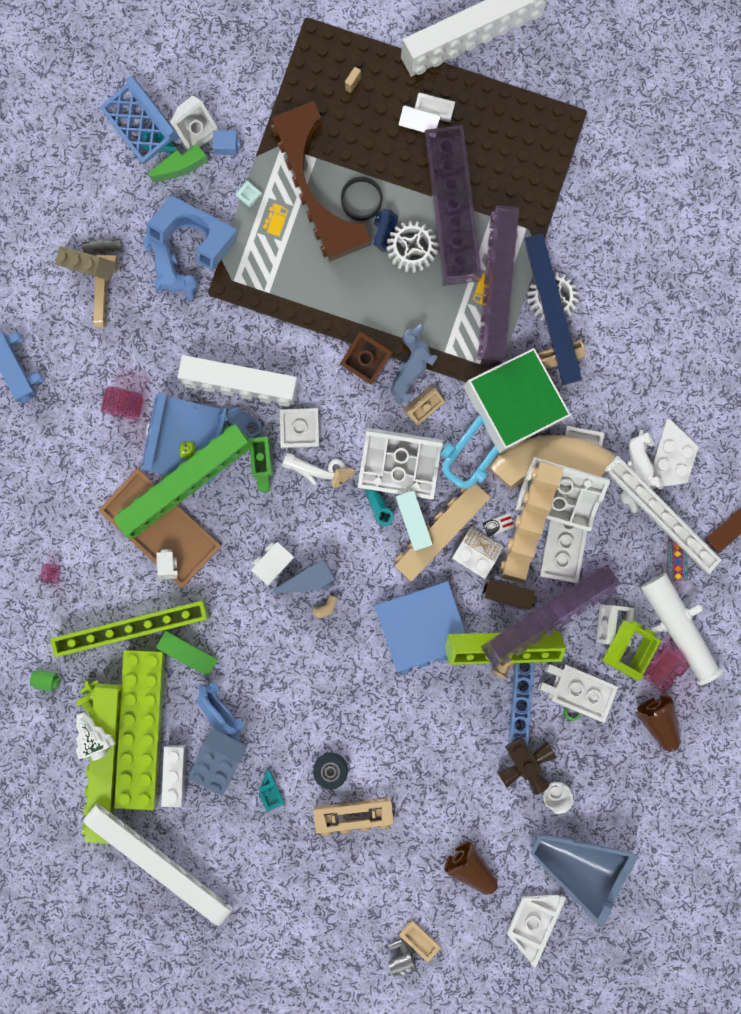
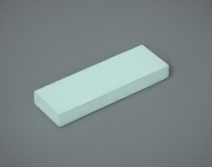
[396,490,433,552]

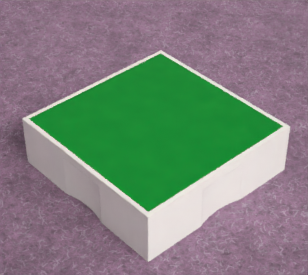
[463,348,571,454]

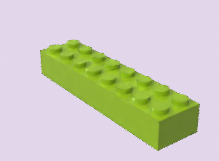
[114,649,166,810]

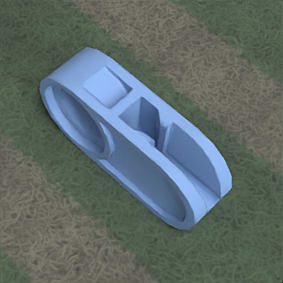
[228,408,262,437]

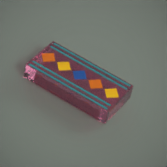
[666,542,688,581]

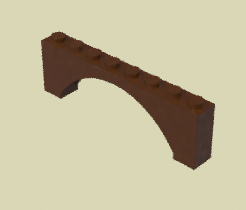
[270,101,371,262]

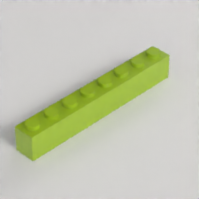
[50,600,210,658]
[82,683,121,844]

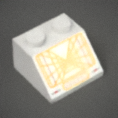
[451,527,503,579]

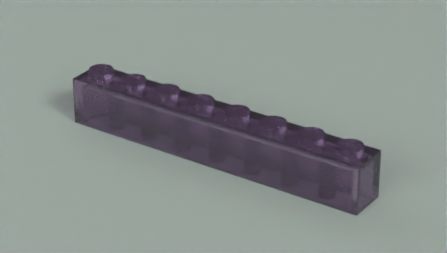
[481,565,620,667]

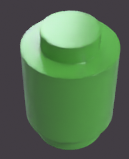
[30,670,61,692]

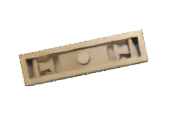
[313,798,394,836]

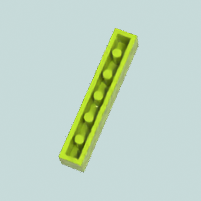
[445,631,566,665]

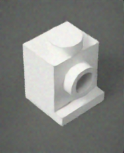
[156,549,178,580]

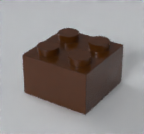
[340,331,395,385]

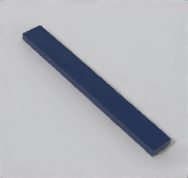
[524,233,582,385]

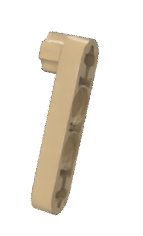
[93,255,118,328]

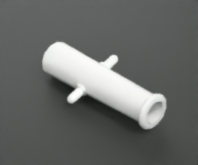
[640,573,724,685]

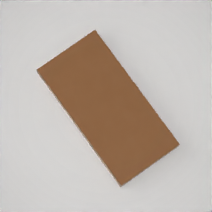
[98,468,222,588]

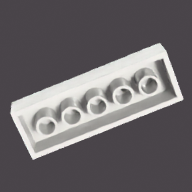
[177,355,299,407]

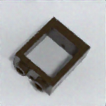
[481,579,537,610]

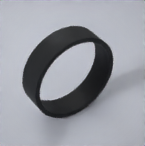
[341,177,382,221]

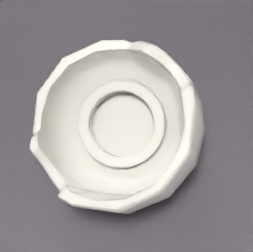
[543,782,574,814]

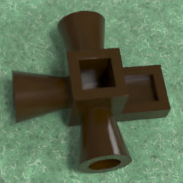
[497,736,557,795]

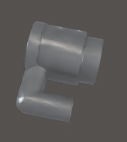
[388,938,417,977]

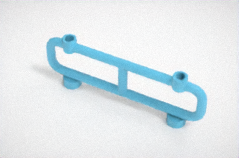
[440,415,499,489]

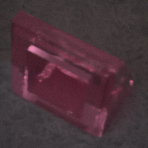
[40,563,61,584]

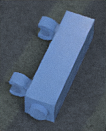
[0,331,45,403]

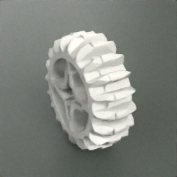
[387,221,438,273]
[527,272,579,321]

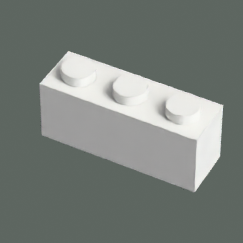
[161,744,187,807]

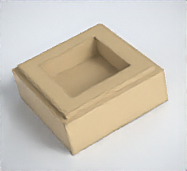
[345,67,361,93]

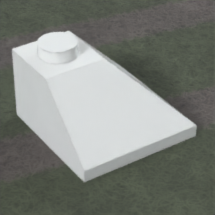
[170,95,219,150]

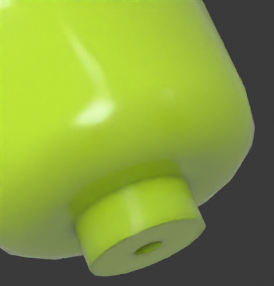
[179,441,196,459]

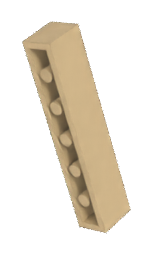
[394,484,491,582]

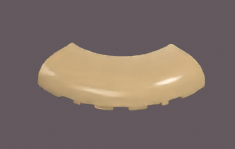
[487,435,616,491]

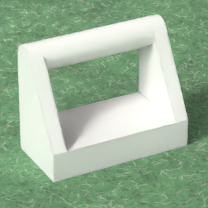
[596,604,634,646]

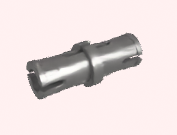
[82,238,122,253]

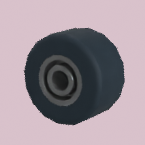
[313,752,348,790]

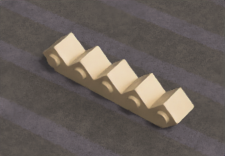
[499,461,564,584]

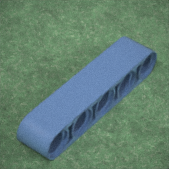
[508,662,534,746]

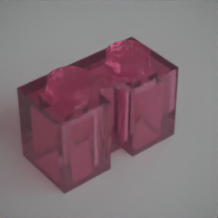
[643,646,690,694]

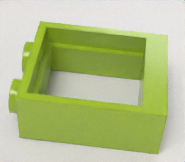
[602,620,661,682]

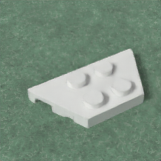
[652,418,698,487]
[507,895,566,968]

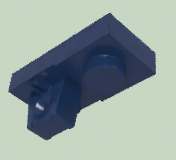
[373,209,398,252]

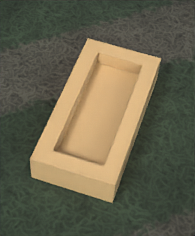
[399,920,441,962]

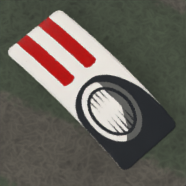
[482,513,514,537]

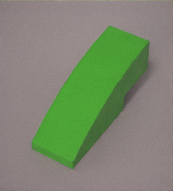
[148,144,208,182]
[156,630,218,676]

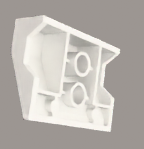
[358,428,443,499]
[516,457,610,532]

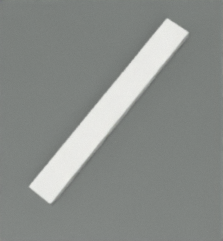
[604,456,721,574]

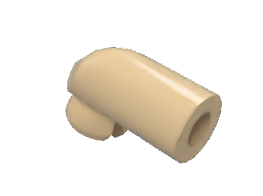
[312,595,338,618]

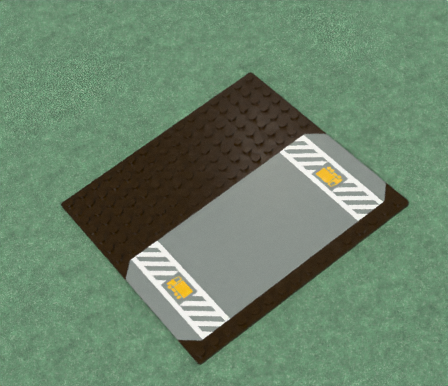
[208,17,587,382]

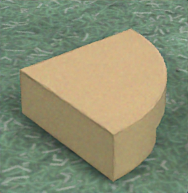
[331,468,355,488]

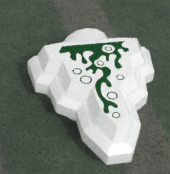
[76,712,116,761]

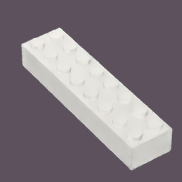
[401,0,547,76]

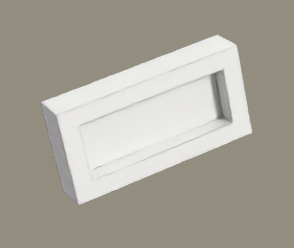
[415,93,455,122]
[399,105,440,135]

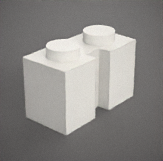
[251,542,295,586]

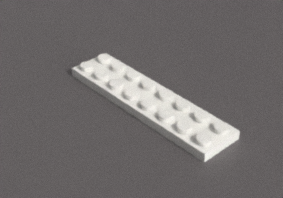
[539,426,604,583]

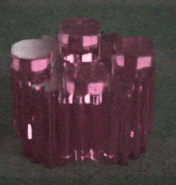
[101,386,143,421]

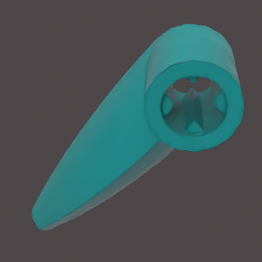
[365,484,393,526]

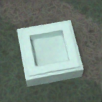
[235,181,262,208]

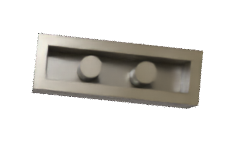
[55,246,116,281]

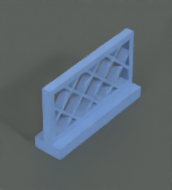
[100,75,180,164]

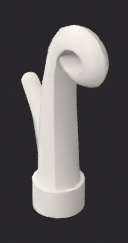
[282,452,345,485]

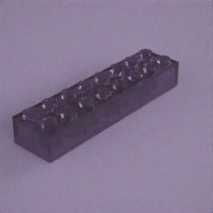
[424,125,482,286]
[477,205,519,367]

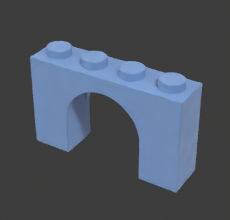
[146,195,237,271]

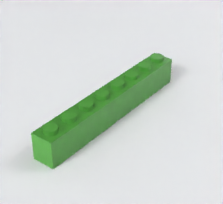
[113,424,254,539]

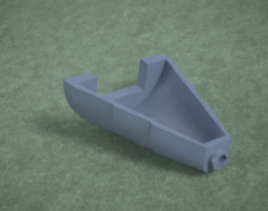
[530,834,639,927]

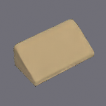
[402,385,446,426]

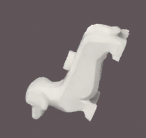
[621,430,664,514]

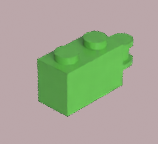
[249,437,274,493]

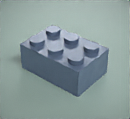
[188,728,247,796]

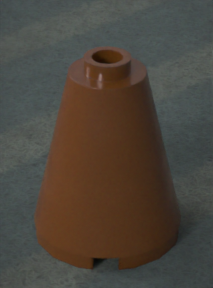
[636,695,681,752]
[444,841,498,895]

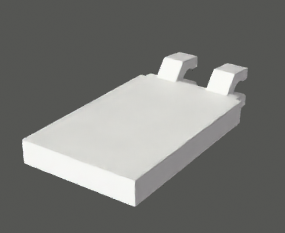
[537,664,618,723]

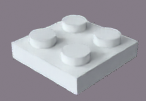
[280,408,319,448]

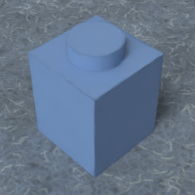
[213,130,241,155]

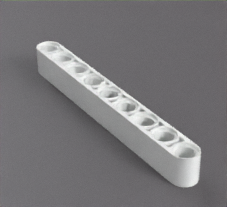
[83,804,233,926]

